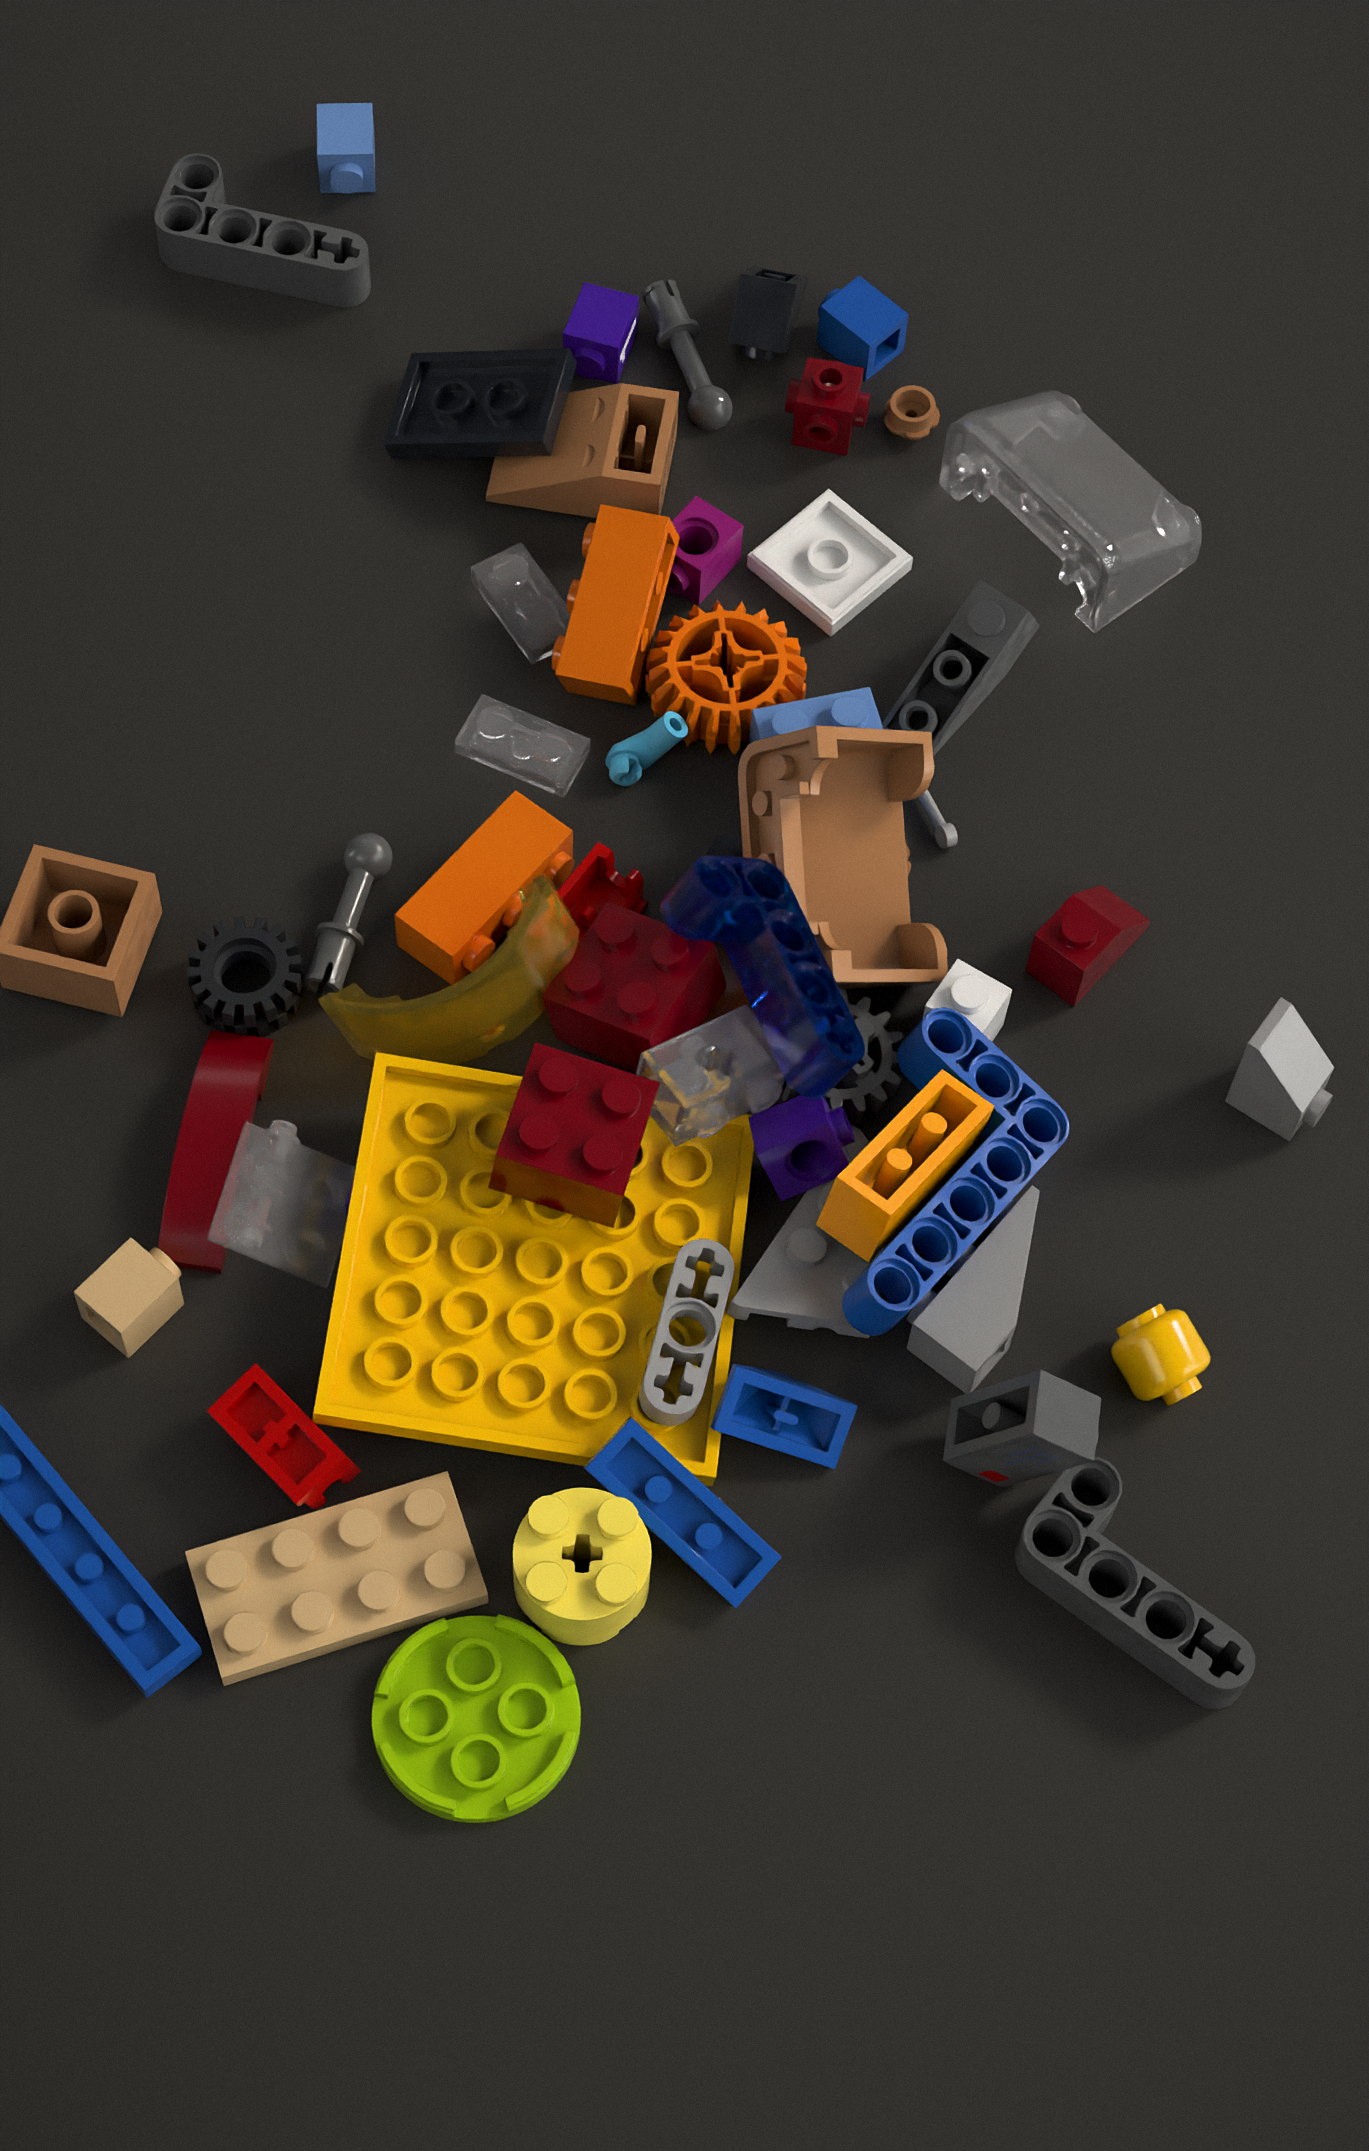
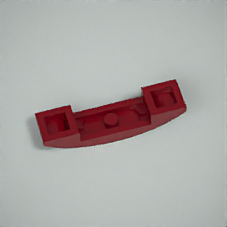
[158,1030,275,1274]

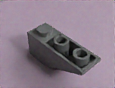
[882,579,1040,757]

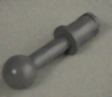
[642,280,733,430]
[302,833,393,999]

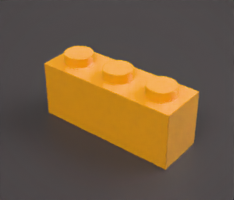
[816,1069,995,1263]

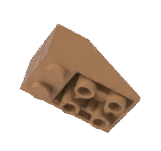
[486,383,679,518]

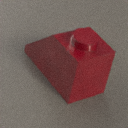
[1025,885,1151,1007]

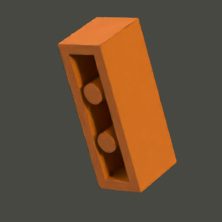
[552,504,680,706]
[395,790,575,987]

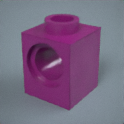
[666,496,743,605]

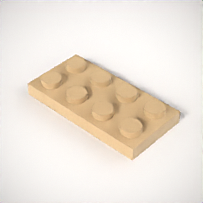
[185,1471,489,1686]

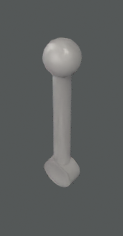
[918,790,958,849]

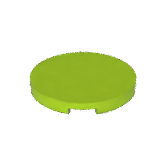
[372,1614,581,1823]

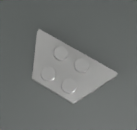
[726,1125,923,1338]

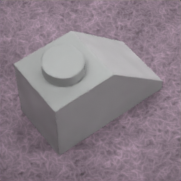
[1225,997,1334,1142]

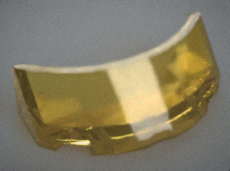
[318,873,580,1065]

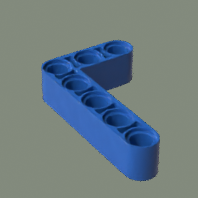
[842,1007,1069,1336]

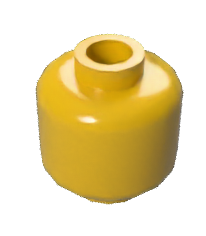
[1111,1303,1211,1406]

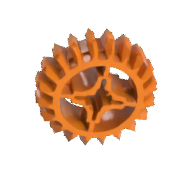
[645,599,807,756]

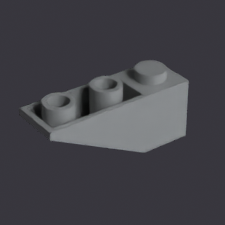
[906,1185,1040,1394]

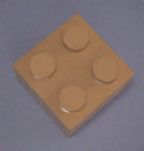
[0,844,163,1017]

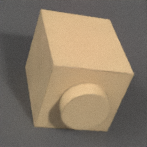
[74,1237,185,1359]

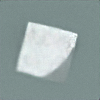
[206,1120,356,1288]

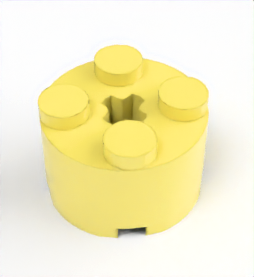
[513,1488,652,1646]

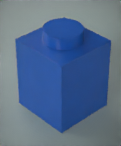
[816,276,909,382]

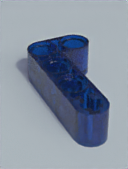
[660,855,865,1099]

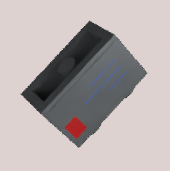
[943,1369,1101,1488]

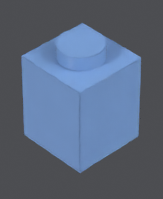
[317,103,376,194]

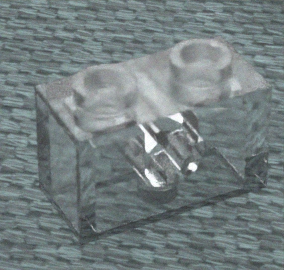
[636,1005,791,1147]

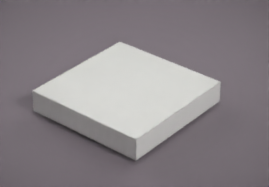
[747,489,913,636]

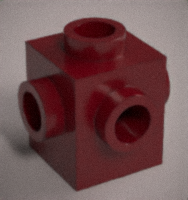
[785,357,871,456]

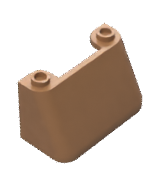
[738,725,948,992]

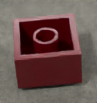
[541,901,727,1083]
[488,1042,660,1228]

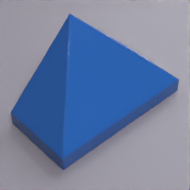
[710,1364,858,1469]

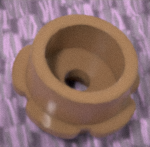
[884,385,940,440]

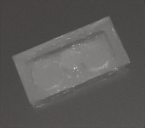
[470,542,571,665]
[455,694,591,798]

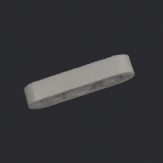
[639,1239,734,1426]

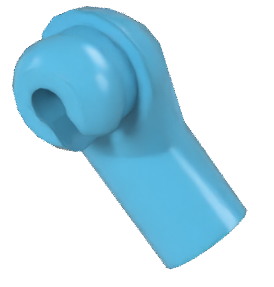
[605,711,688,786]

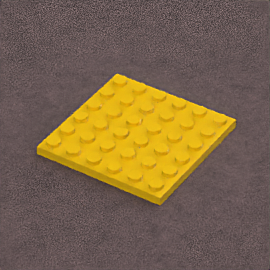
[312,1052,754,1486]

